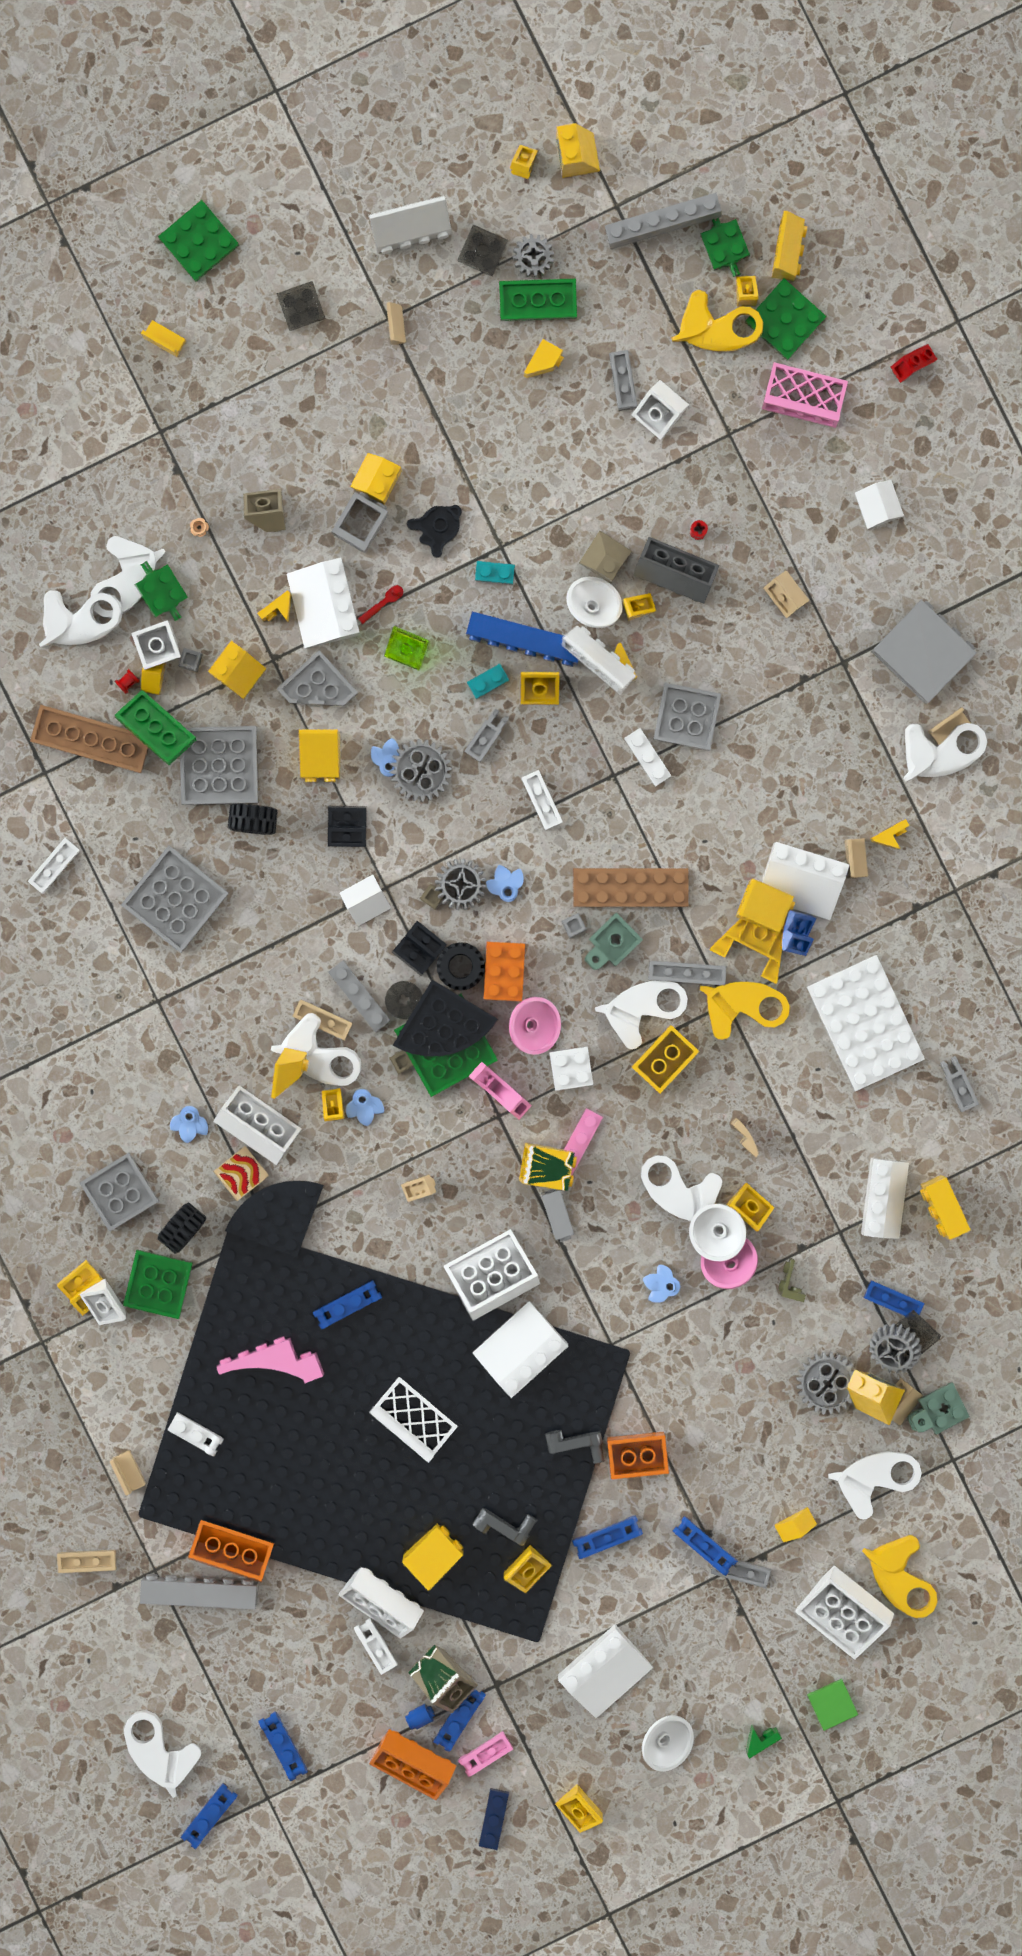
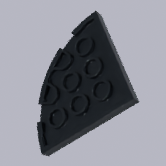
[392,979,498,1056]
[225,1181,324,1257]

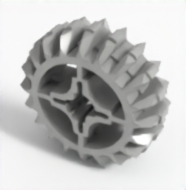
[435,859,487,910]
[869,1323,922,1374]

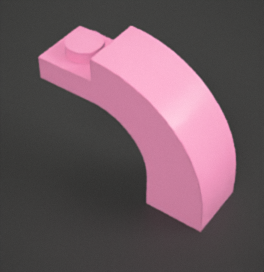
[469,1062,532,1120]

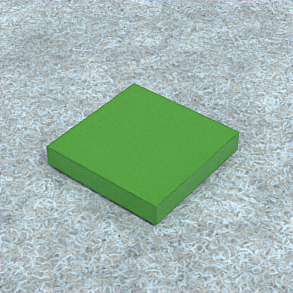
[807,1678,858,1731]

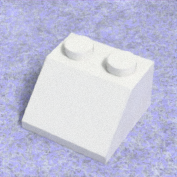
[632,380,689,440]
[131,620,181,670]

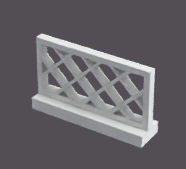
[369,1377,458,1463]

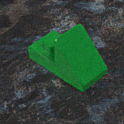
[746,1725,782,1759]

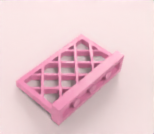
[762,362,848,428]

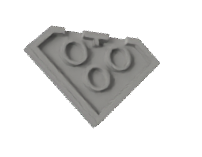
[277,650,358,706]

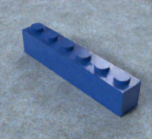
[466,611,579,667]

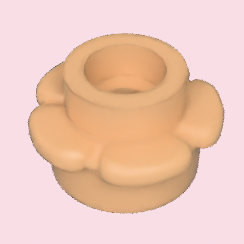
[190,518,209,537]

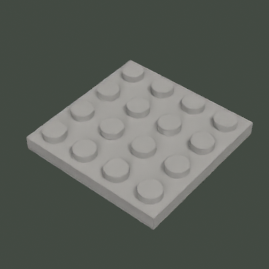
[180,726,259,805]
[121,845,229,953]

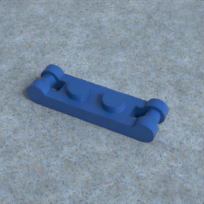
[312,1280,382,1330]
[572,1515,643,1559]
[672,1516,738,1576]
[433,1689,486,1752]
[258,1711,308,1781]
[180,1783,238,1849]

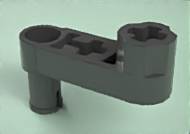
[545,1430,605,1463]
[472,1508,537,1546]

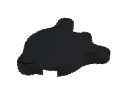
[407,505,462,558]

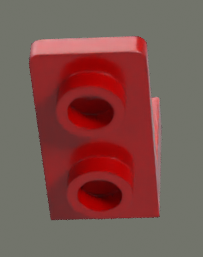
[890,344,937,383]

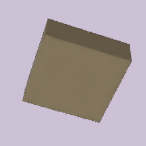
[420,883,444,910]
[390,1051,413,1075]

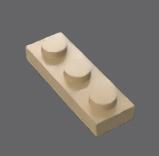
[292,999,353,1041]
[57,1550,117,1573]

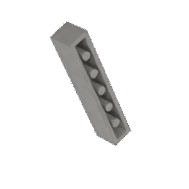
[605,193,722,249]
[140,1574,258,1609]

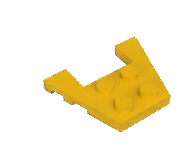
[709,919,783,984]

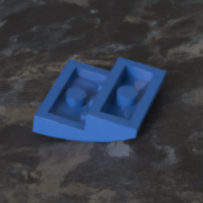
[782,910,816,956]

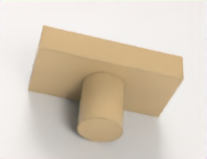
[401,1174,436,1202]

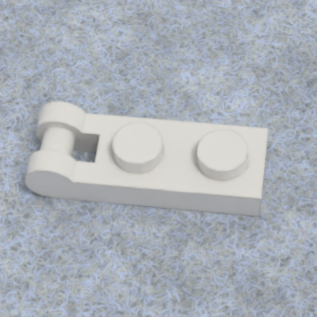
[168,1412,224,1456]
[354,1618,398,1675]

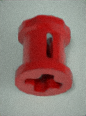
[690,520,708,540]
[114,669,140,694]

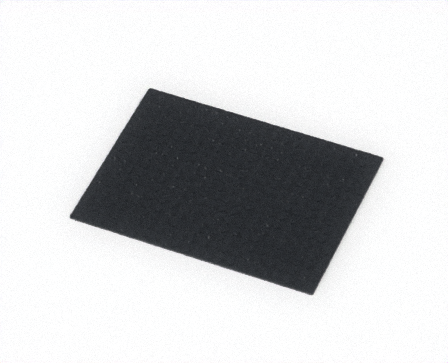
[138,1232,630,1642]

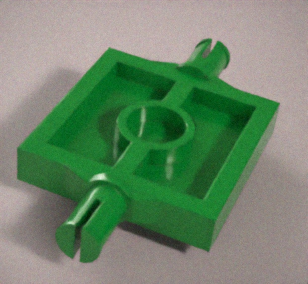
[700,218,750,277]
[134,561,188,621]

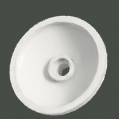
[566,577,623,628]
[689,1204,746,1261]
[642,1715,694,1771]

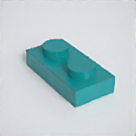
[475,561,515,585]
[467,664,509,699]

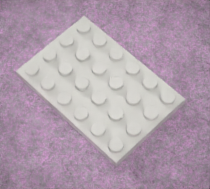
[806,955,925,1091]

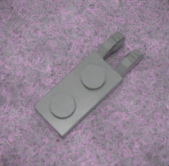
[464,709,509,762]
[940,1056,979,1112]

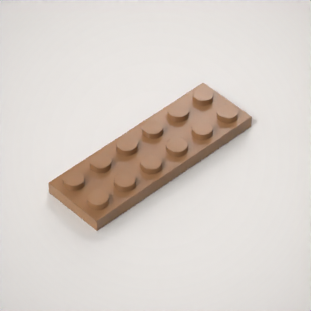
[30,704,149,774]
[573,868,688,907]

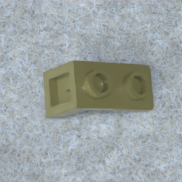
[778,1258,806,1302]

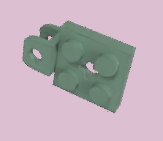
[585,913,643,970]
[907,1382,970,1435]

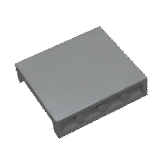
[871,599,976,704]

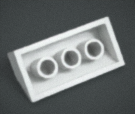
[213,1086,301,1165]
[861,1158,909,1239]
[338,1567,424,1639]

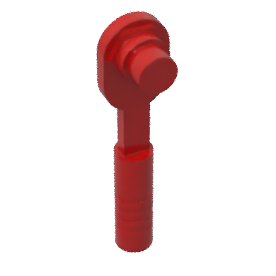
[358,585,403,625]

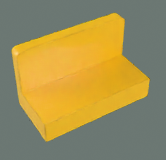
[141,320,186,357]

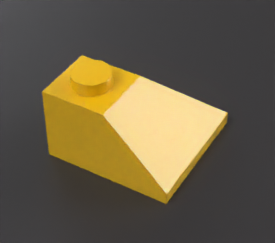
[271,1048,309,1099]

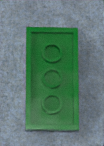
[499,279,577,321]
[115,690,197,765]

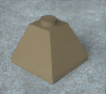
[243,489,286,532]
[579,531,632,583]

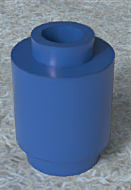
[405,1704,435,1730]

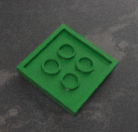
[158,200,239,282]
[745,278,827,361]
[123,1249,193,1319]

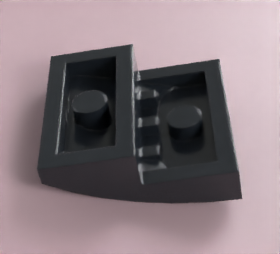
[328,806,367,847]
[392,921,447,976]

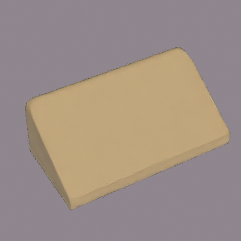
[386,302,406,345]

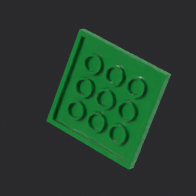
[394,993,498,1097]

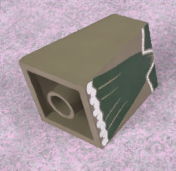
[408,1645,478,1713]

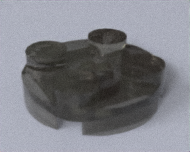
[385,981,423,1019]

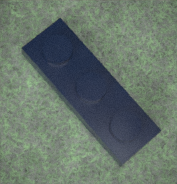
[479,1788,509,1850]

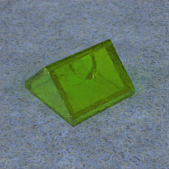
[384,626,431,671]

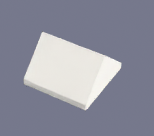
[855,480,904,529]
[340,875,391,926]
[80,1279,126,1325]

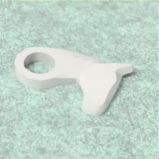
[90,536,166,618]
[39,590,123,647]
[903,723,987,782]
[595,980,688,1049]
[271,1013,362,1086]
[641,1155,722,1221]
[828,1451,922,1520]
[124,1710,202,1798]

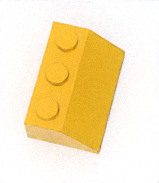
[771,210,807,281]

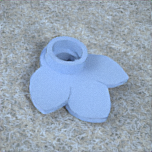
[371,738,399,777]
[486,865,524,902]
[346,1089,384,1126]
[170,1106,208,1143]
[643,1265,681,1303]

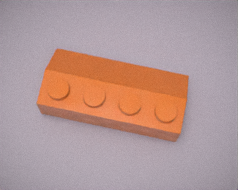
[188,1520,274,1583]
[369,1729,457,1800]

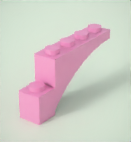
[216,1336,324,1383]

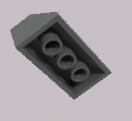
[633,537,720,604]

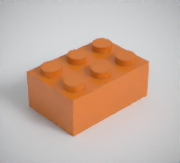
[484,942,525,1001]
[607,1431,669,1479]

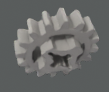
[513,234,554,278]

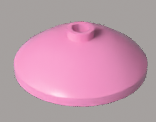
[509,997,561,1055]
[701,1238,758,1289]

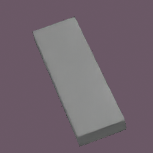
[609,350,637,411]
[711,1557,771,1588]

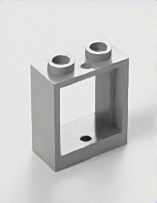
[331,492,389,554]
[541,1189,574,1242]

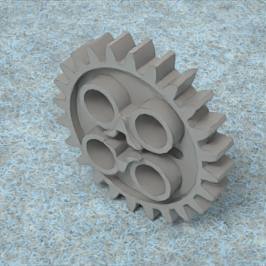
[389,739,452,802]
[796,1351,854,1415]

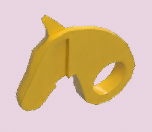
[671,290,763,352]
[699,982,790,1040]
[862,1535,938,1618]

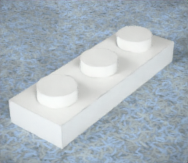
[624,728,671,787]
[521,770,563,830]
[28,838,81,894]

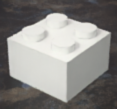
[549,1046,593,1091]

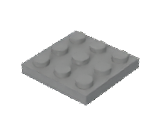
[653,683,721,751]
[80,1152,159,1232]

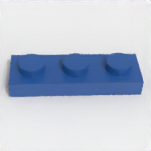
[863,1280,925,1321]

